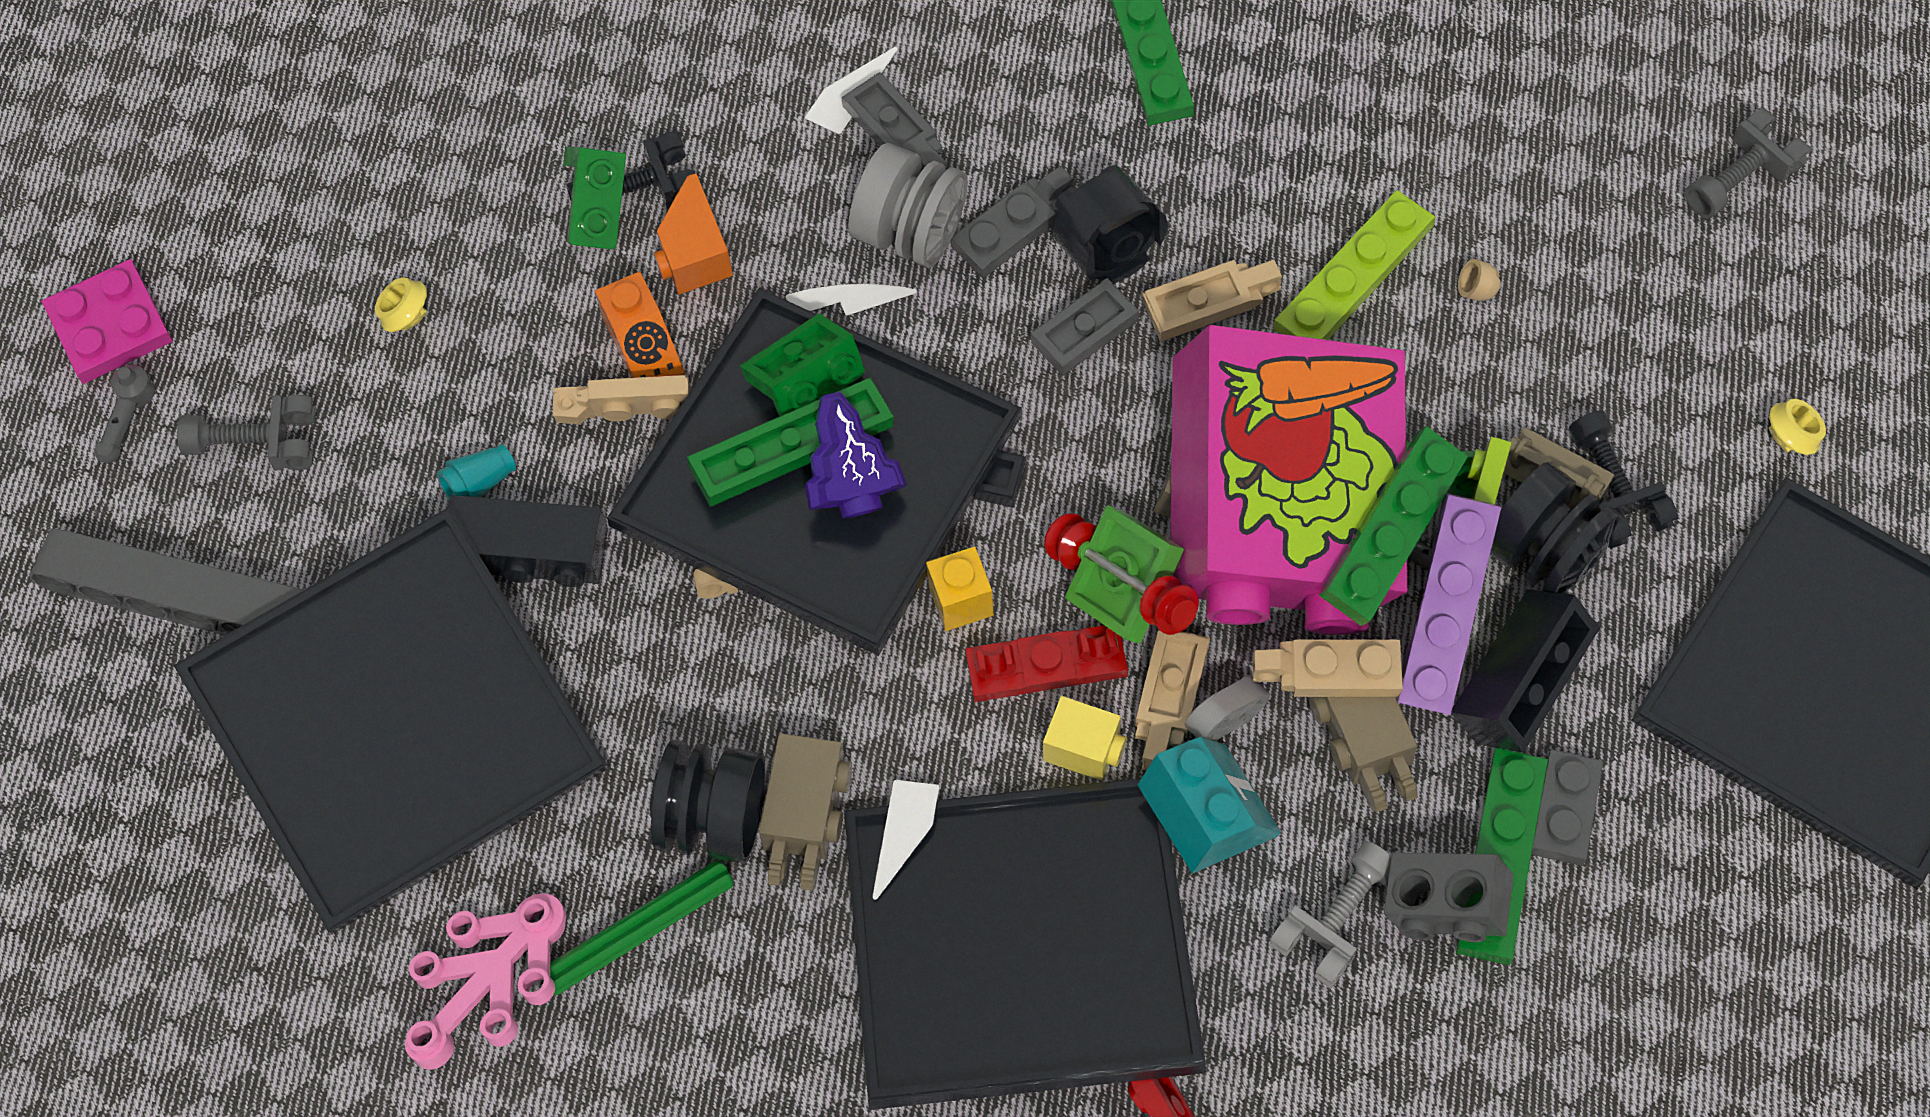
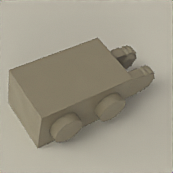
[1309,697,1418,813]
[759,733,852,891]

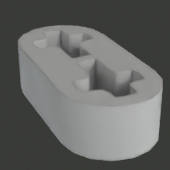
[1185,675,1270,741]

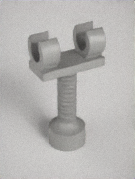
[1270,841,1392,989]

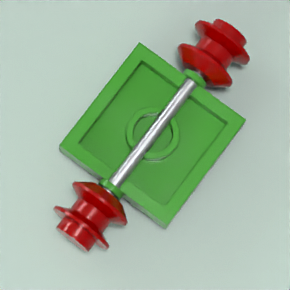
[1044,505,1199,644]

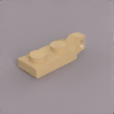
[1142,260,1282,342]
[553,375,692,425]
[1135,630,1210,770]
[1252,640,1403,697]

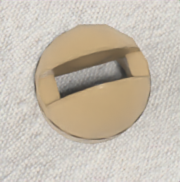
[1458,259,1501,301]

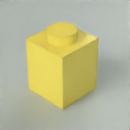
[1043,696,1127,781]

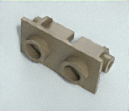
[1503,427,1615,508]

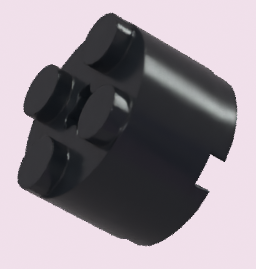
[1053,165,1168,284]

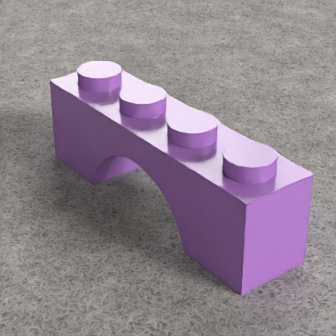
[1396,493,1501,715]

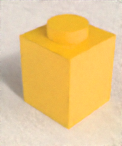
[926,546,994,632]

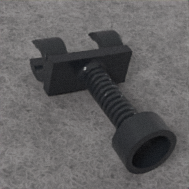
[566,132,695,209]
[1568,410,1678,549]

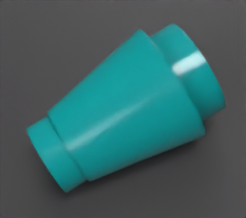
[437,444,516,500]

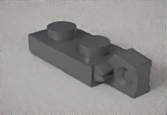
[841,72,948,171]
[951,166,1074,278]

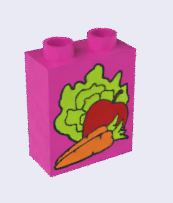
[1170,325,1407,635]

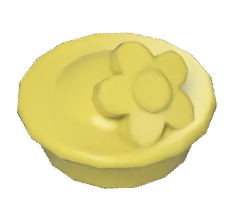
[375,277,427,332]
[1769,399,1826,455]

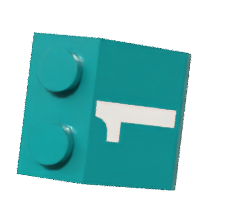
[1138,737,1281,874]

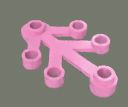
[405,893,566,1070]

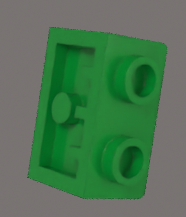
[740,313,865,417]

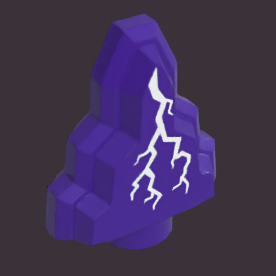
[805,392,907,519]

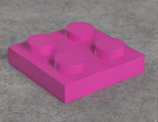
[41,259,173,384]

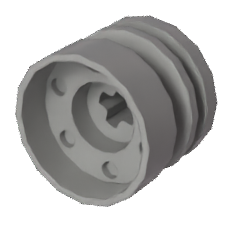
[848,142,968,269]

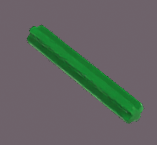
[542,860,734,996]

